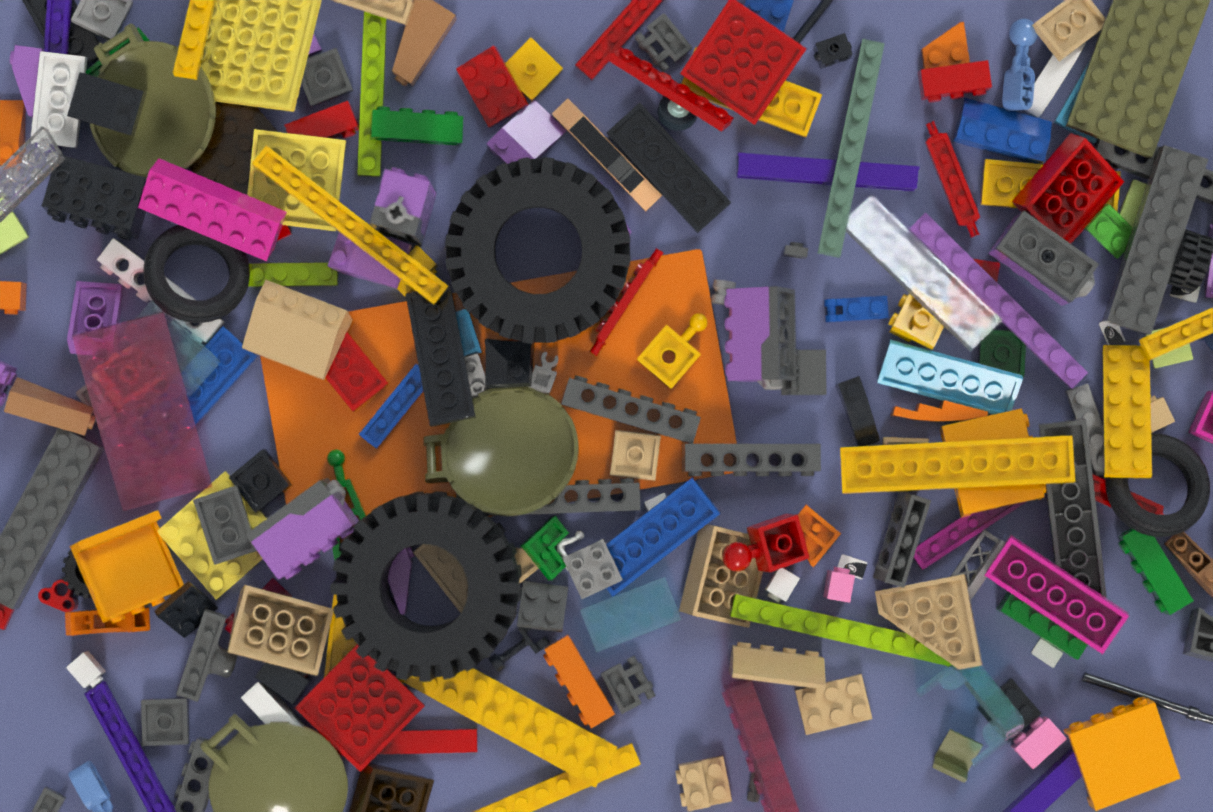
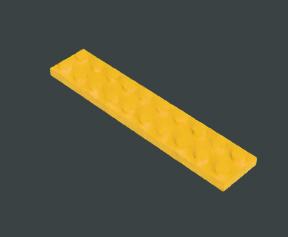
[840,436,1075,494]
[398,668,618,788]

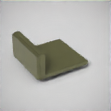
[932,729,983,783]

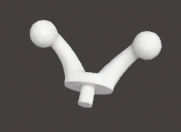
[555,531,584,570]

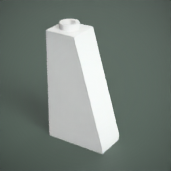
[241,682,305,727]

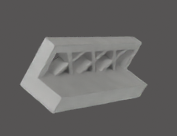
[950,529,1005,601]

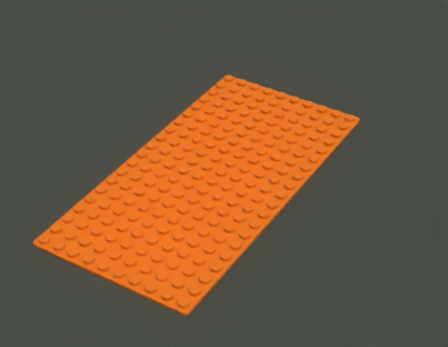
[260,249,737,543]

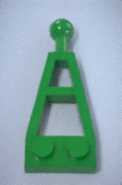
[327,449,366,561]

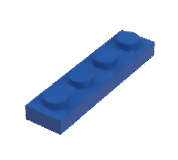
[359,364,423,449]

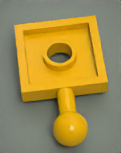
[637,313,708,389]

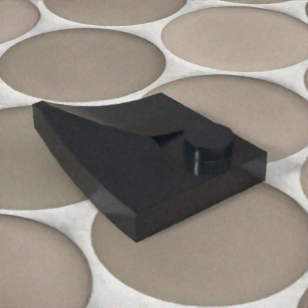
[485,339,534,389]

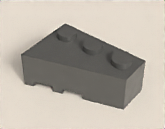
[1183,607,1213,662]

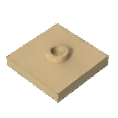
[610,430,661,481]

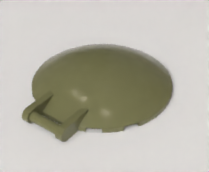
[90,23,216,178]
[423,387,579,516]
[200,714,348,812]

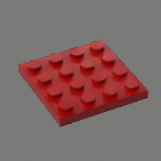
[680,0,807,125]
[295,644,425,772]

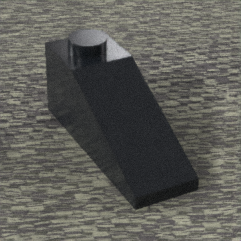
[835,376,880,447]

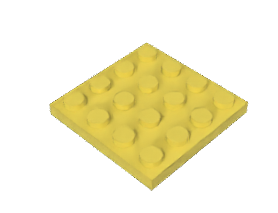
[247,129,346,231]
[157,471,268,600]

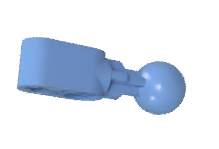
[1002,19,1038,111]
[68,761,114,812]

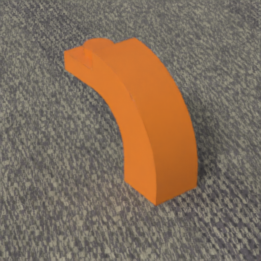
[65,608,150,636]

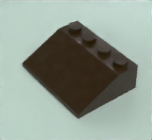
[349,763,434,812]

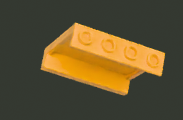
[939,408,1046,517]
[70,510,184,624]
[1063,697,1181,811]

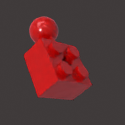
[722,513,810,572]

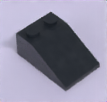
[67,72,147,136]

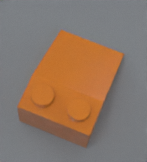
[0,100,26,168]

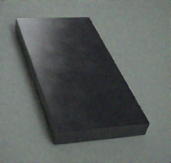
[22,0,99,65]

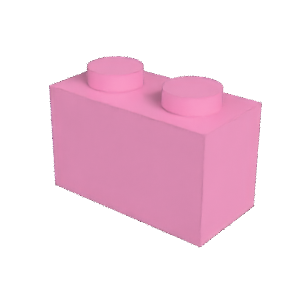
[823,567,855,603]
[1011,716,1067,769]

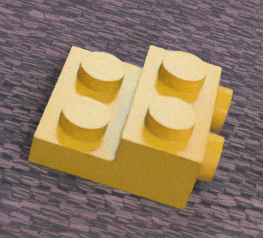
[888,289,953,350]

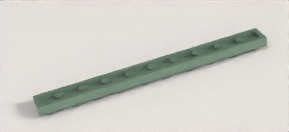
[817,39,885,258]

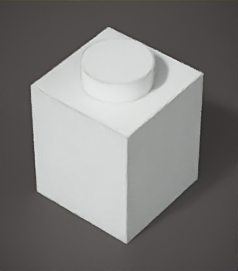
[765,568,800,603]
[66,651,106,688]

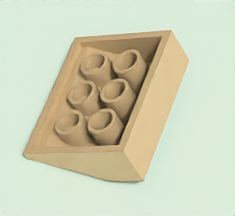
[242,280,352,380]
[679,524,763,628]
[227,585,334,676]
[729,642,826,689]

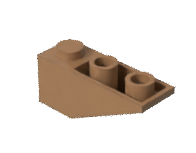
[1164,532,1213,598]

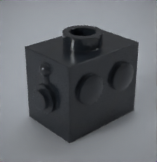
[813,33,853,69]

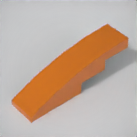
[890,400,988,422]

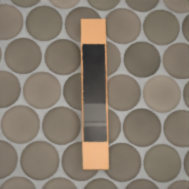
[552,98,662,212]

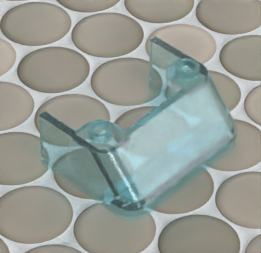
[916,665,1024,767]

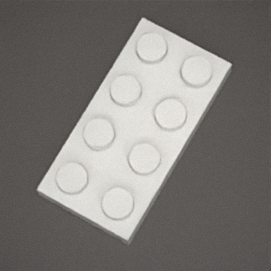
[30,51,87,148]

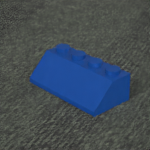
[953,98,1052,164]

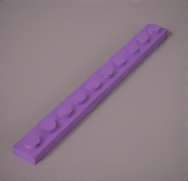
[908,212,1088,389]

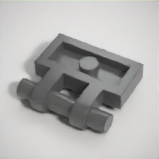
[634,13,693,72]
[600,655,656,714]

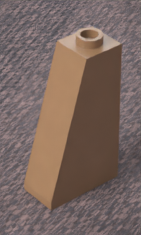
[392,0,457,87]
[4,377,96,436]

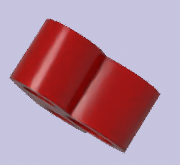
[38,579,79,612]

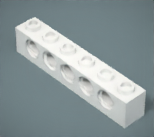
[97,238,225,344]

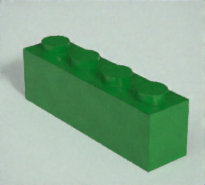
[370,106,464,146]
[1117,528,1193,615]
[996,591,1088,660]

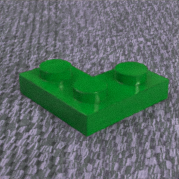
[521,516,569,580]

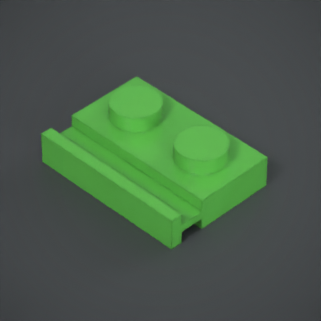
[1084,203,1132,259]

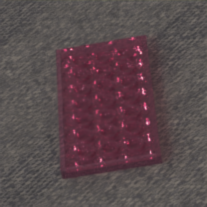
[72,312,212,511]

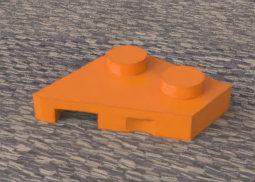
[921,22,970,69]
[798,504,841,567]

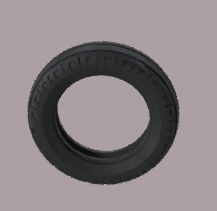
[143,225,250,323]
[1105,434,1210,537]

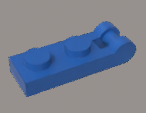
[824,295,889,323]

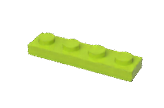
[248,263,338,287]

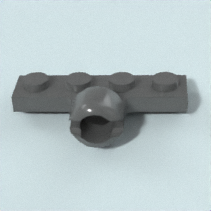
[176,609,237,702]

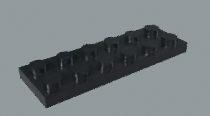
[606,103,731,234]
[405,285,476,427]

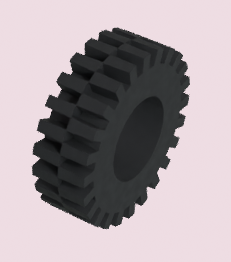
[445,157,631,343]
[331,491,522,682]

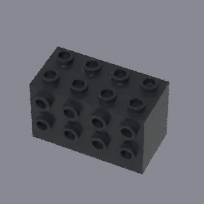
[41,154,147,240]

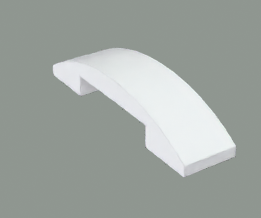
[1025,42,1087,118]

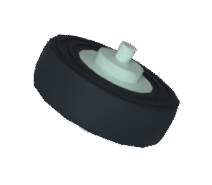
[657,96,697,131]

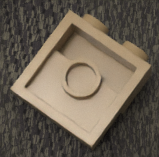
[675,755,732,811]

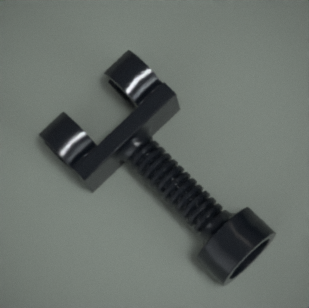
[488,627,550,673]

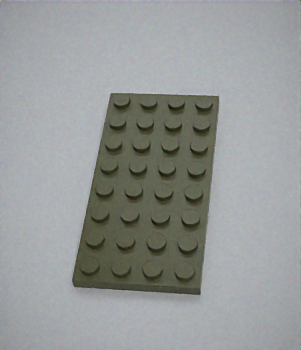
[1065,0,1210,159]

